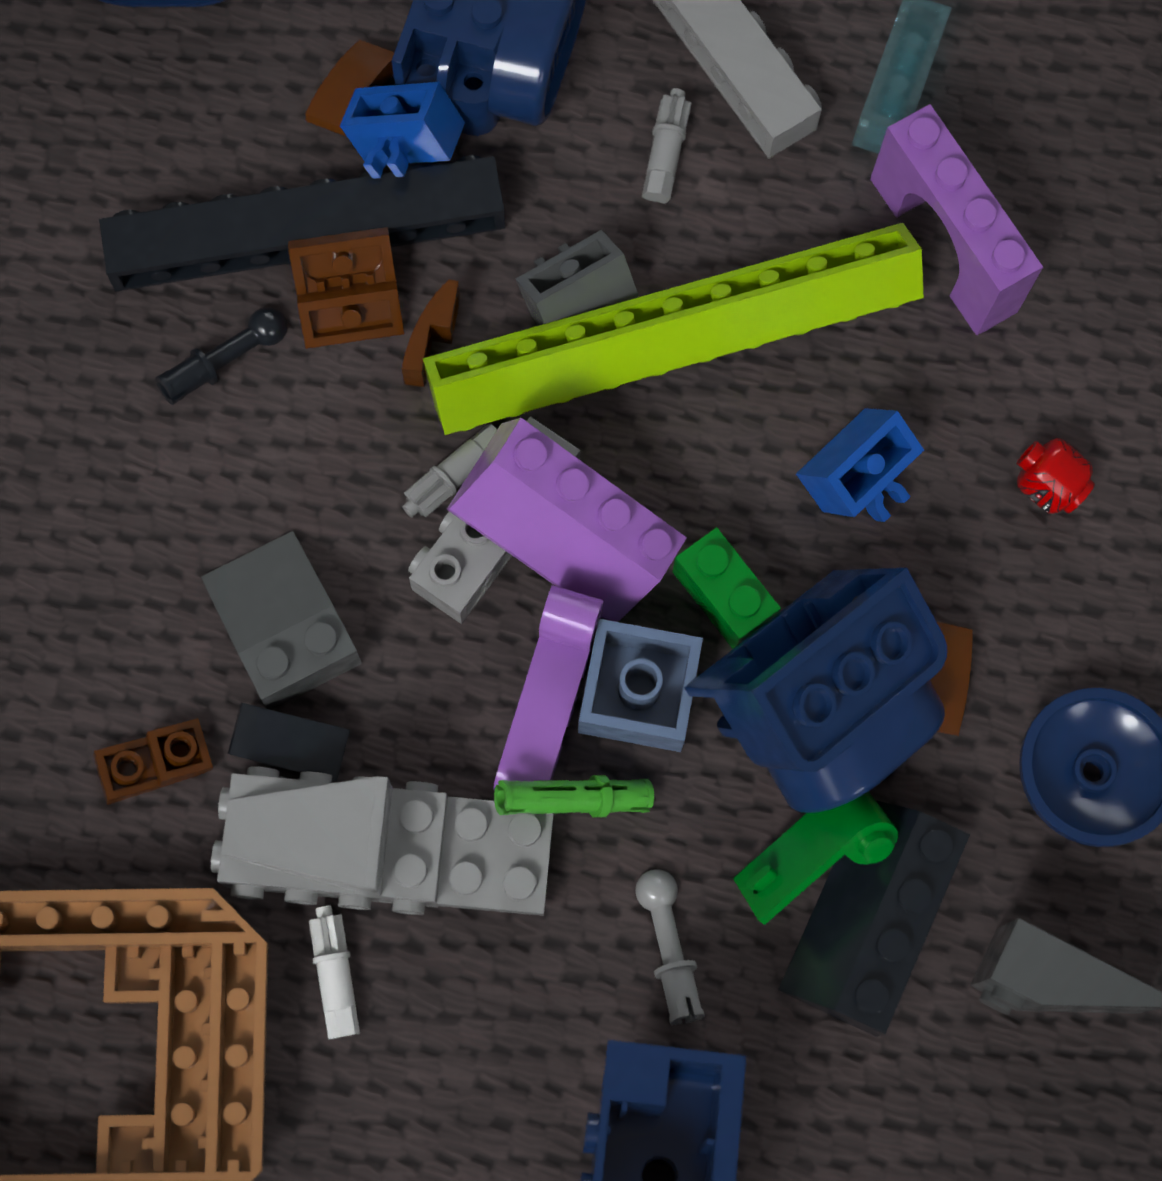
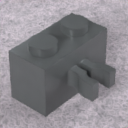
[516,230,639,326]

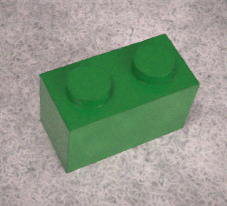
[672,527,781,649]

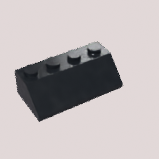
[778,800,970,1037]

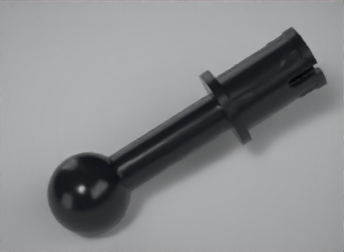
[155,307,288,405]

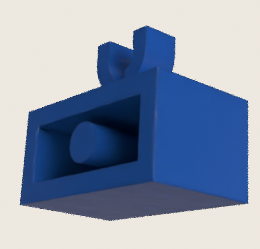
[340,82,465,178]
[796,408,924,522]

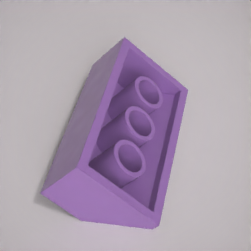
[446,418,687,622]

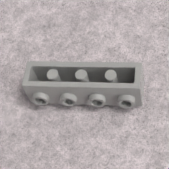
[408,417,580,624]

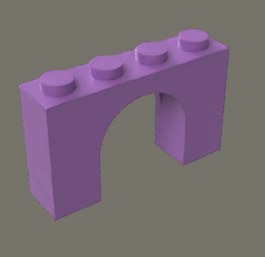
[870,104,1043,336]

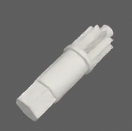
[309,905,360,1039]

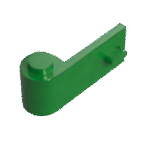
[733,791,898,925]

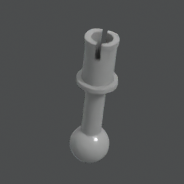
[635,869,705,1025]

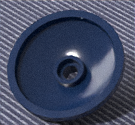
[1019,688,1162,847]

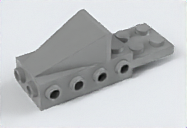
[211,767,554,916]

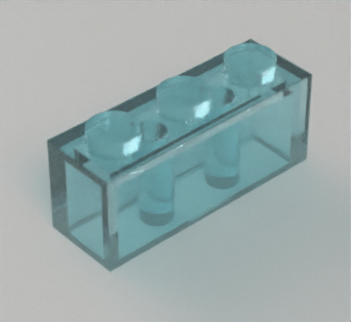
[852,0,952,154]

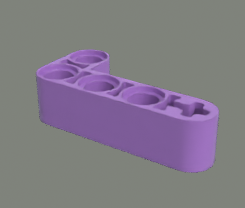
[493,585,604,791]

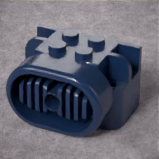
[392,0,586,136]
[684,568,947,813]
[580,1040,746,1181]

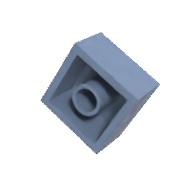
[578,618,703,752]

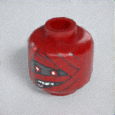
[1017,438,1095,513]

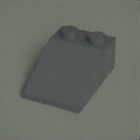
[201,531,362,710]
[970,918,1162,1014]

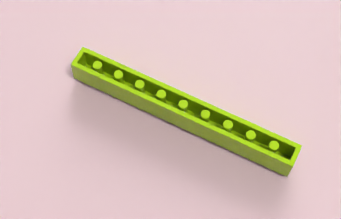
[423,223,924,435]

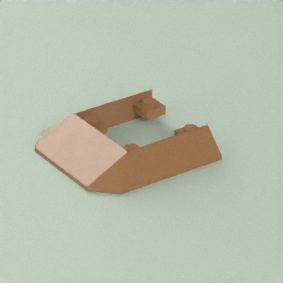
[0,888,268,1181]

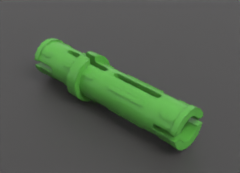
[494,775,654,817]

